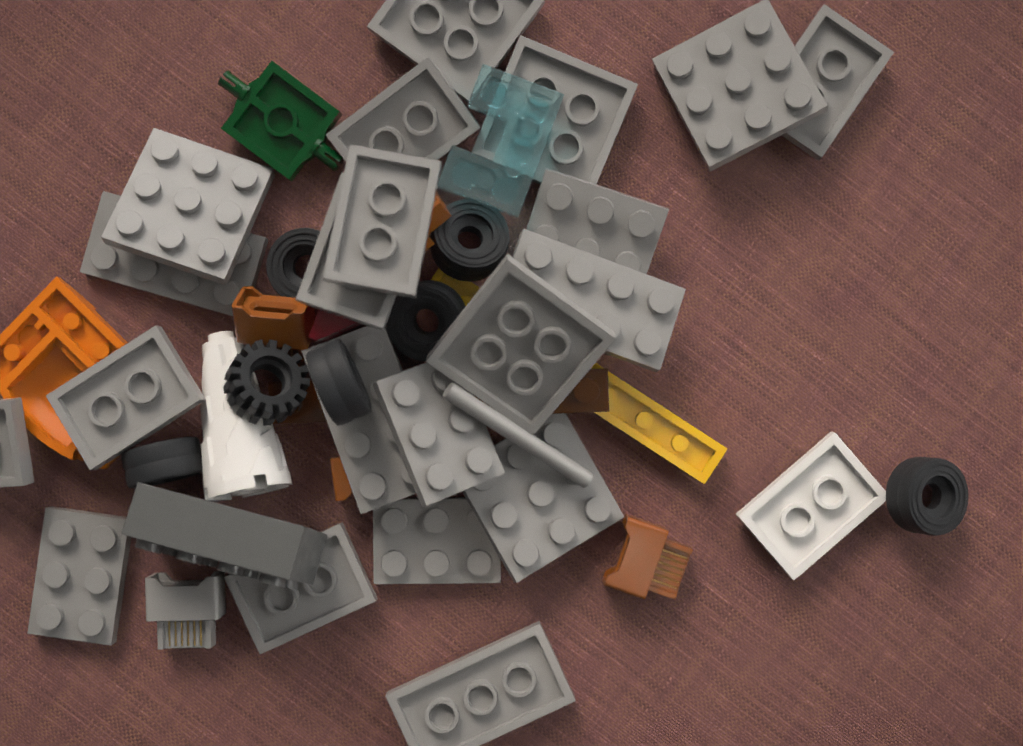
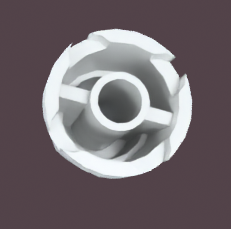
[200,331,292,502]

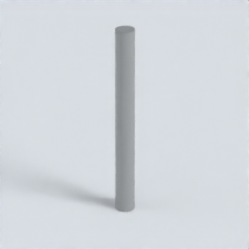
[443,382,593,488]

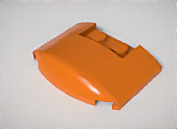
[0,276,128,469]

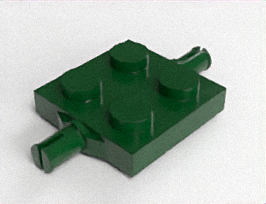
[218,61,344,182]

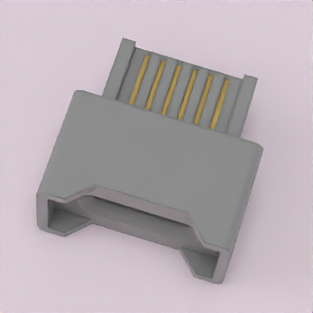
[145,571,226,650]

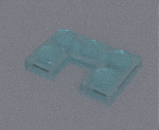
[437,64,564,218]

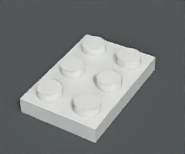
[735,432,886,580]

